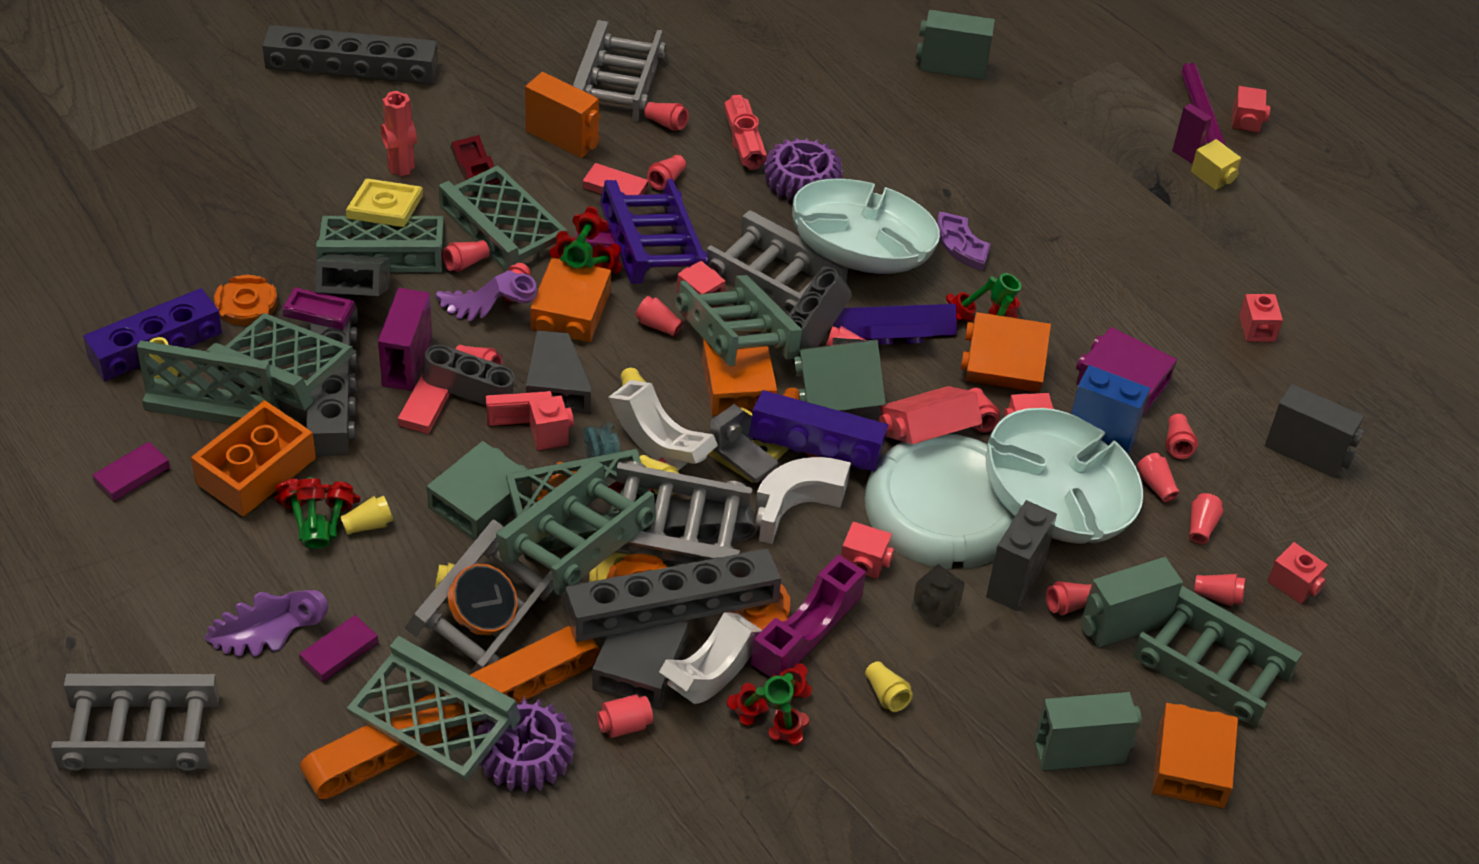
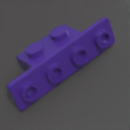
[833,304,957,344]

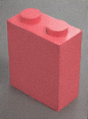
[879,386,982,444]

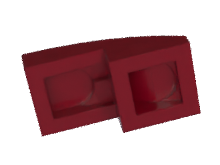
[450,135,500,185]

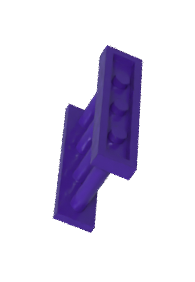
[600,179,708,284]

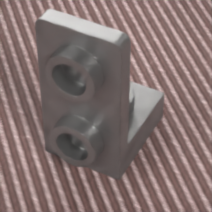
[710,404,778,482]

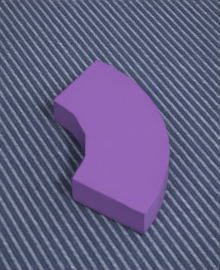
[937,211,991,271]

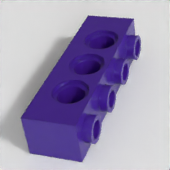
[83,288,222,381]

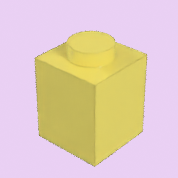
[1191,139,1241,190]

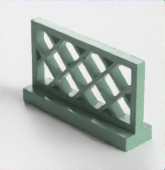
[439,165,568,271]
[316,216,444,273]
[206,313,355,410]
[137,340,280,425]
[506,449,651,556]
[347,636,521,781]

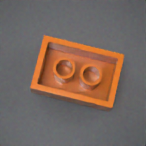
[191,400,316,517]

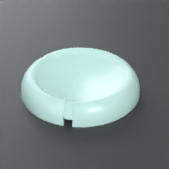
[792,179,940,274]
[986,408,1143,544]
[864,433,1015,569]

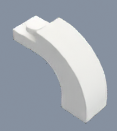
[608,380,718,470]
[755,457,851,544]
[659,612,762,704]

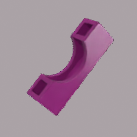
[751,554,866,678]

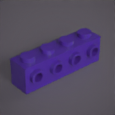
[748,390,889,471]

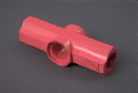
[381,91,417,177]
[724,95,767,170]

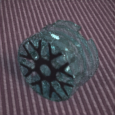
[583,422,622,468]

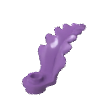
[435,270,537,321]
[205,590,328,657]

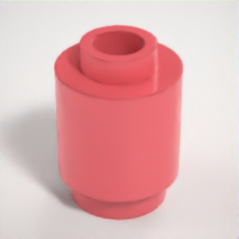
[597,694,653,738]

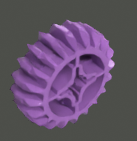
[764,137,843,202]
[476,697,575,794]

